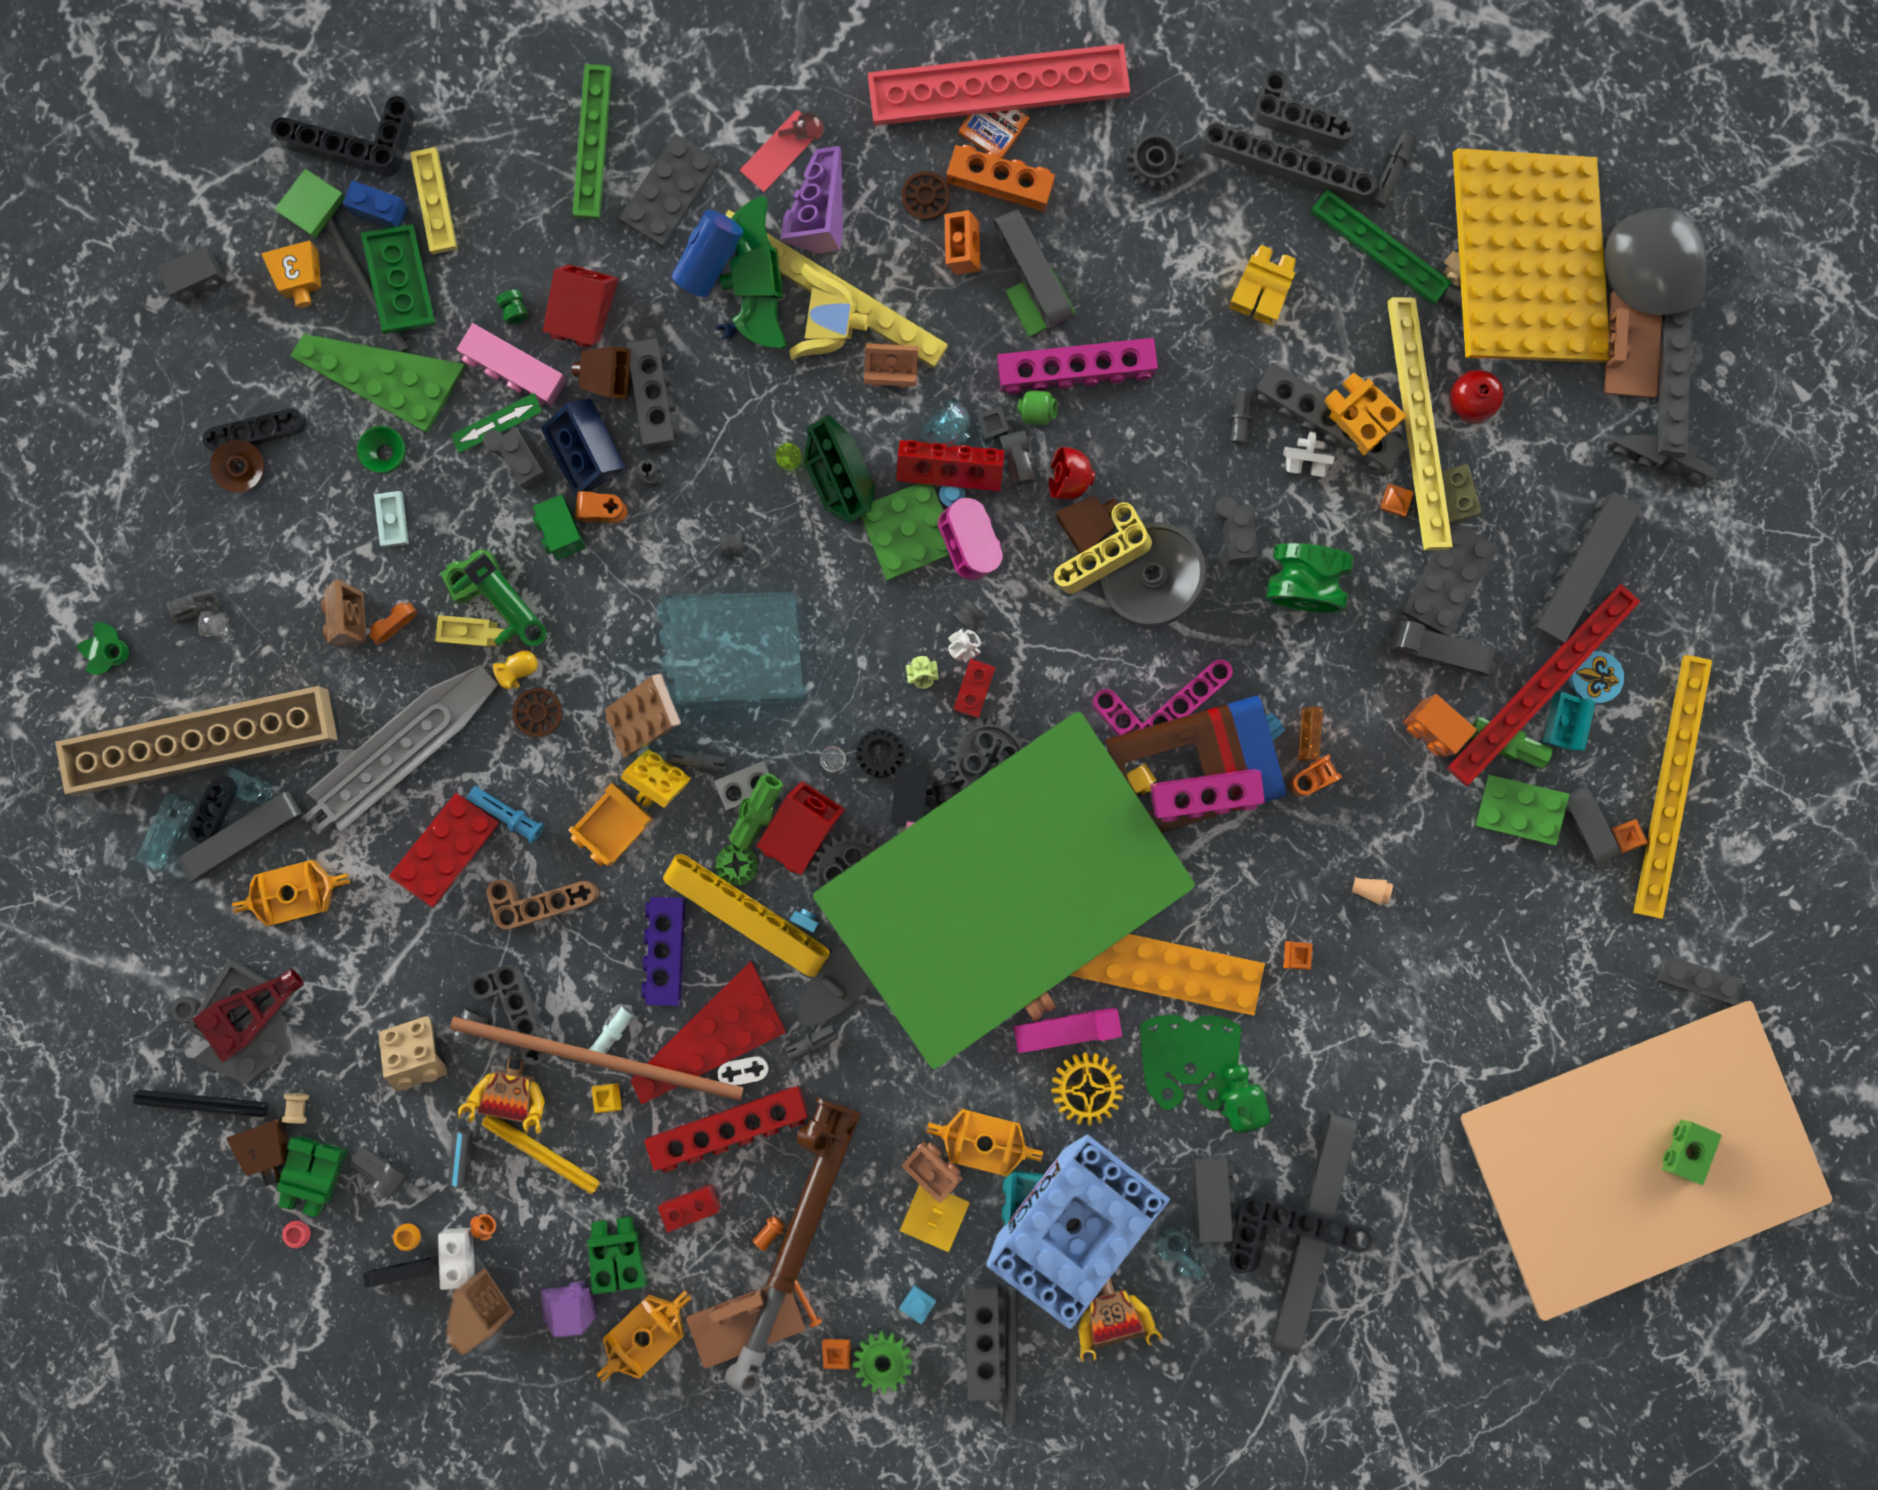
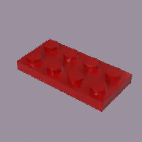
[389,793,499,909]

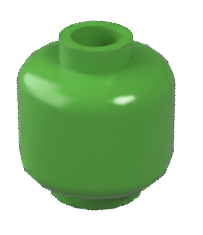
[1017,390,1057,425]

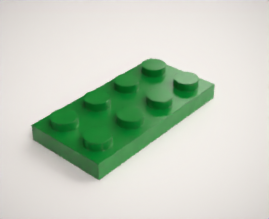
[361,224,436,334]

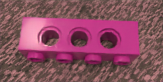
[1150,769,1265,822]

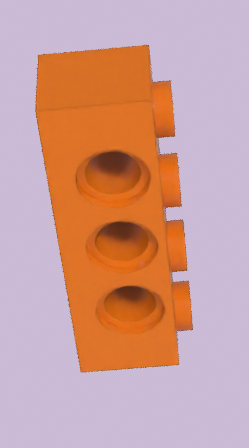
[946,145,1055,212]

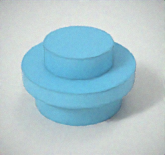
[939,486,965,507]

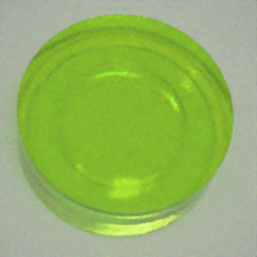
[775,443,802,471]

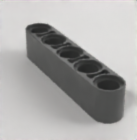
[993,209,1073,328]
[177,791,303,884]

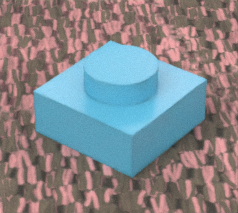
[790,908,819,933]
[899,1285,936,1324]

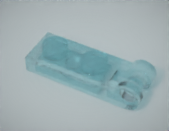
[135,793,195,871]

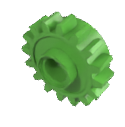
[853,1331,913,1394]

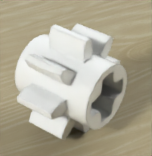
[948,628,980,663]

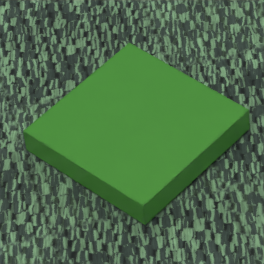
[274,169,345,238]
[1005,268,1076,338]

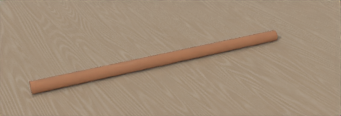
[450,1017,744,1101]

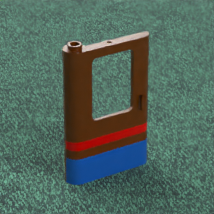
[1105,695,1286,833]

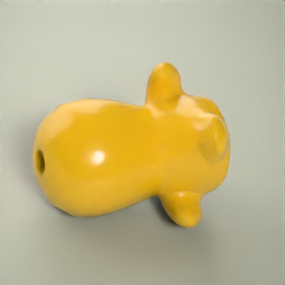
[493,650,538,689]

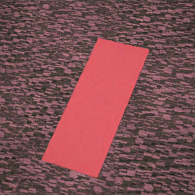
[740,110,821,192]

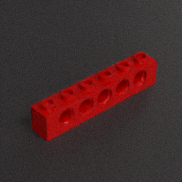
[644,1084,809,1173]

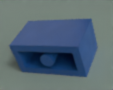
[343,180,409,228]

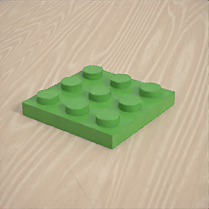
[861,483,950,581]

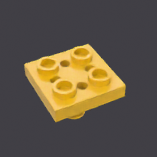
[620,749,691,808]

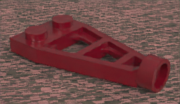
[192,968,304,1063]

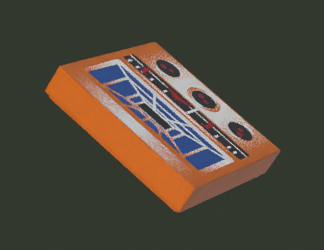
[958,109,1030,159]

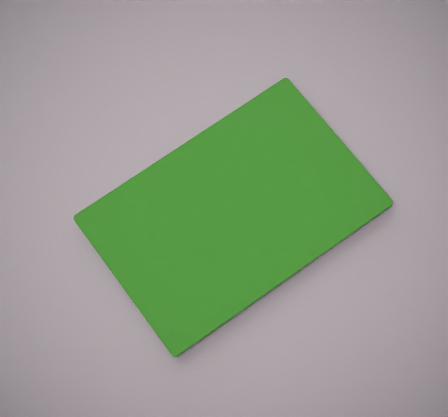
[813,712,1195,1069]

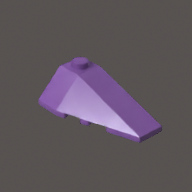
[781,146,843,254]

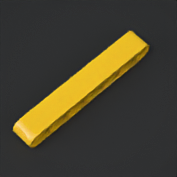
[663,854,830,977]

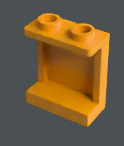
[568,783,654,866]

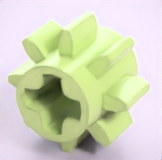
[906,656,939,689]

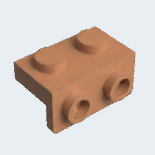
[864,343,918,388]
[901,1142,963,1204]

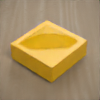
[591,1083,622,1113]

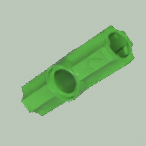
[1470,717,1552,769]
[729,773,783,850]

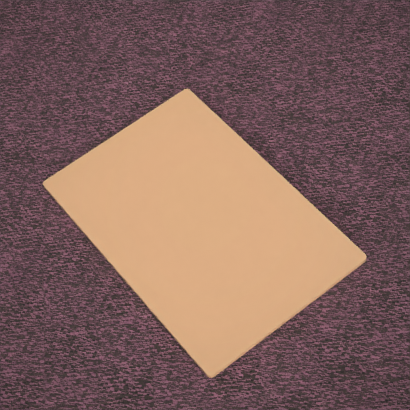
[1461,1001,1832,1321]

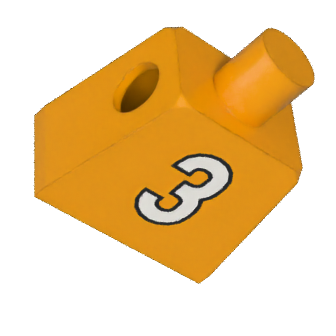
[262,240,321,308]

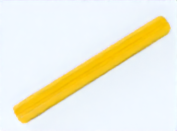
[482,1115,600,1194]

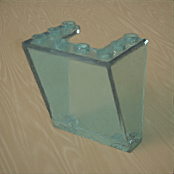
[657,592,805,711]

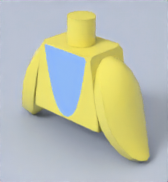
[789,262,869,361]

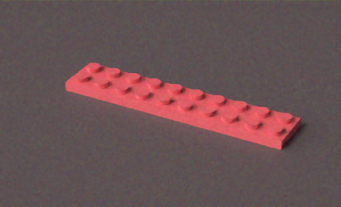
[868,44,1130,126]

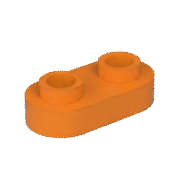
[369,602,418,645]

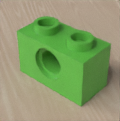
[1662,1120,1722,1186]

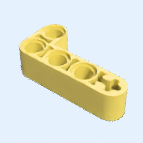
[1054,502,1152,594]

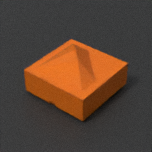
[1379,484,1414,518]
[1610,819,1647,854]
[1283,941,1313,970]
[822,1339,852,1370]

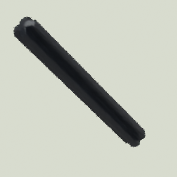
[133,1090,268,1117]

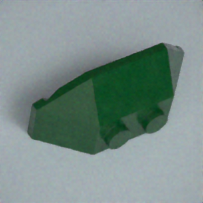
[804,415,875,523]

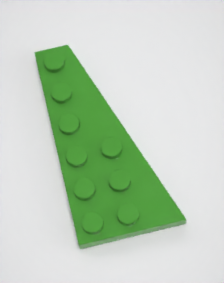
[290,334,467,434]

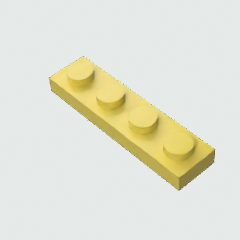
[410,147,458,255]

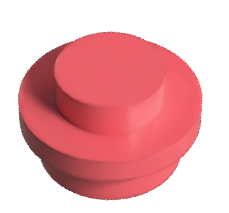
[282,1220,311,1248]

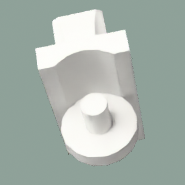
[1283,432,1335,477]

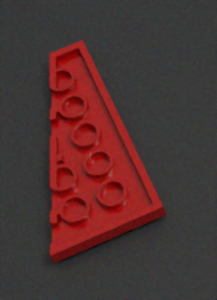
[630,960,786,1105]

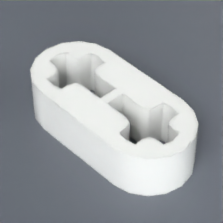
[718,1056,769,1085]

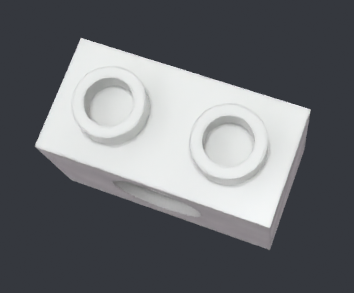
[438,1228,475,1290]

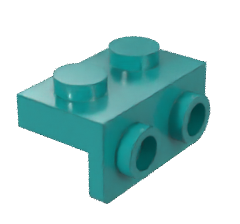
[1542,691,1596,751]
[1001,1170,1044,1226]

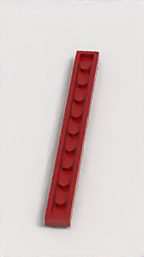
[1446,584,1641,787]

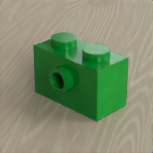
[532,494,586,561]

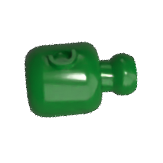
[1221,1064,1271,1133]

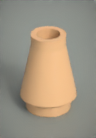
[1352,877,1393,905]

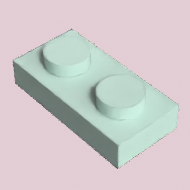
[374,491,409,548]

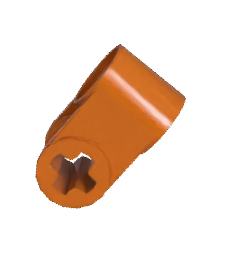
[575,491,628,523]
[1288,754,1342,797]

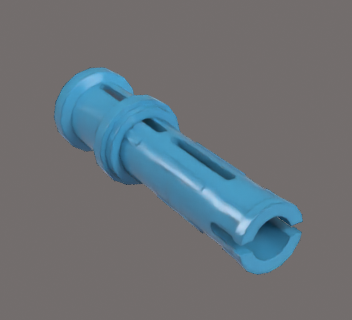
[467,786,545,844]

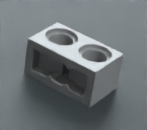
[714,761,770,814]

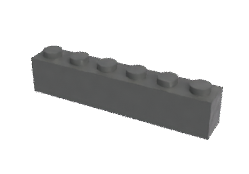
[1530,491,1642,646]

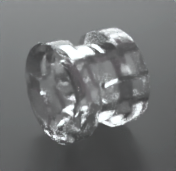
[198,611,229,639]
[820,746,847,774]

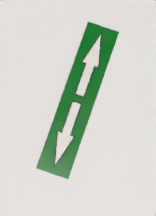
[451,393,542,453]

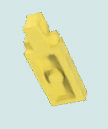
[435,615,511,647]

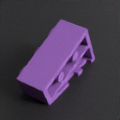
[540,1281,596,1337]

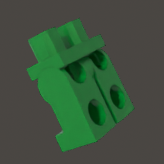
[276,1136,348,1217]
[587,1216,648,1295]

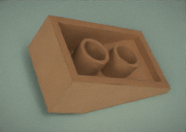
[321,580,367,647]

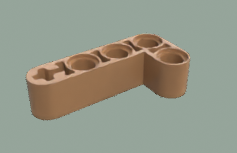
[486,880,599,929]

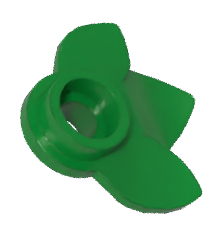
[77,622,129,675]

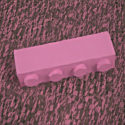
[456,323,567,407]

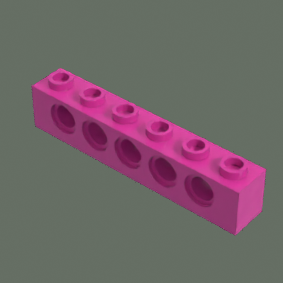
[997,338,1158,394]

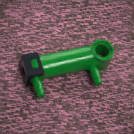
[451,553,546,646]

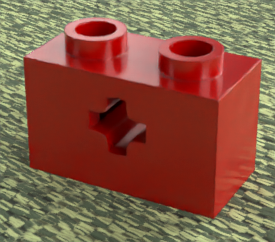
[953,659,995,719]
[658,1183,721,1233]

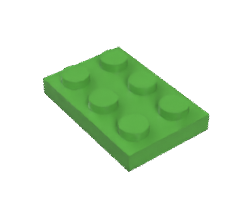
[1476,775,1569,846]

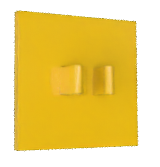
[900,1184,970,1252]

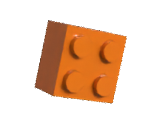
[1403,694,1477,757]

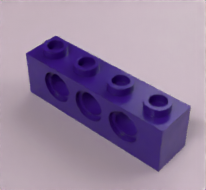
[641,897,686,1006]

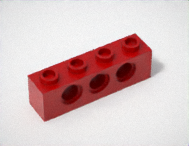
[896,440,1005,491]

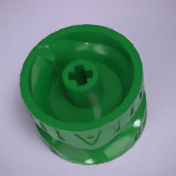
[1266,543,1354,613]

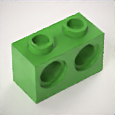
[440,549,505,605]

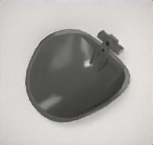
[1604,207,1707,315]

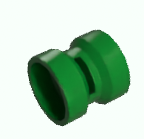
[496,289,530,325]

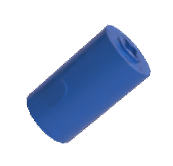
[672,210,743,297]

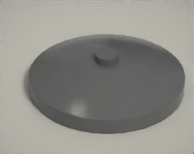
[1101,522,1207,627]

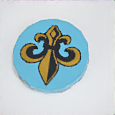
[1569,651,1624,704]

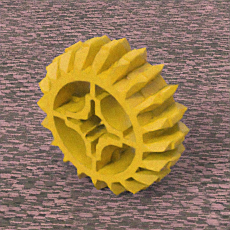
[1051,1052,1124,1126]

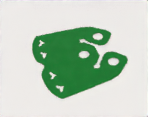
[1140,1015,1241,1111]

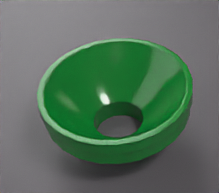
[357,426,406,474]

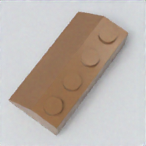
[446,1268,514,1355]

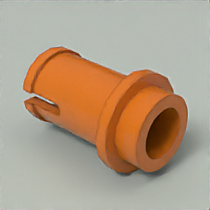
[752,1215,786,1251]

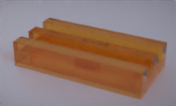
[1298,706,1323,761]

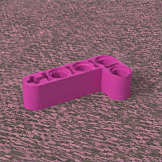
[1013,1008,1123,1053]

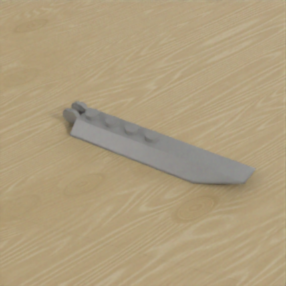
[303,665,498,835]

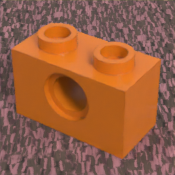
[945,210,981,275]

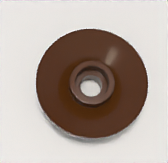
[210,440,264,493]

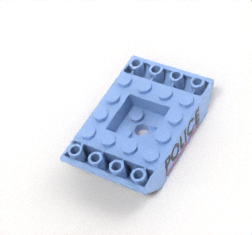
[986,1134,1170,1329]

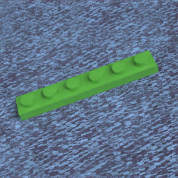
[572,64,612,220]

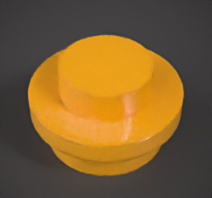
[393,1223,421,1251]

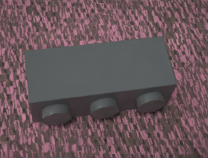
[1192,1156,1237,1243]

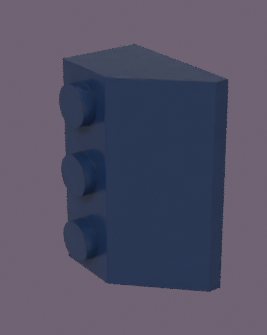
[541,398,625,497]

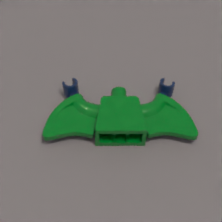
[715,196,786,349]

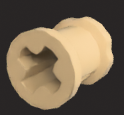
[282,1093,309,1123]

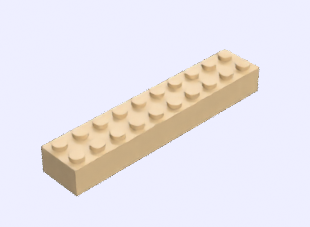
[55,686,338,796]

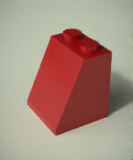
[543,264,619,348]
[756,781,846,875]

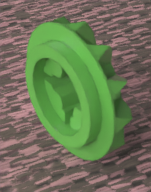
[716,844,758,886]

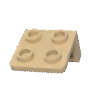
[379,1016,447,1091]

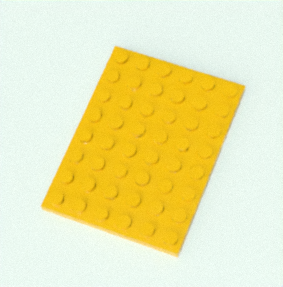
[1453,148,1610,363]

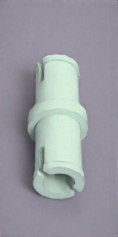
[589,1006,635,1054]

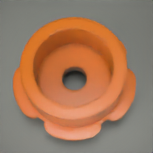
[470,1214,496,1241]

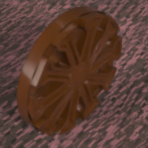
[901,171,950,221]
[512,688,563,737]

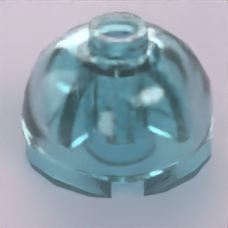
[920,396,970,447]

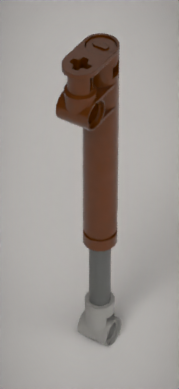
[725,1097,861,1397]

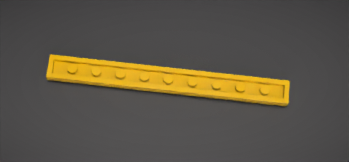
[1633,655,1712,919]

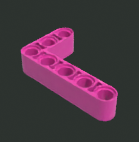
[1092,659,1233,736]

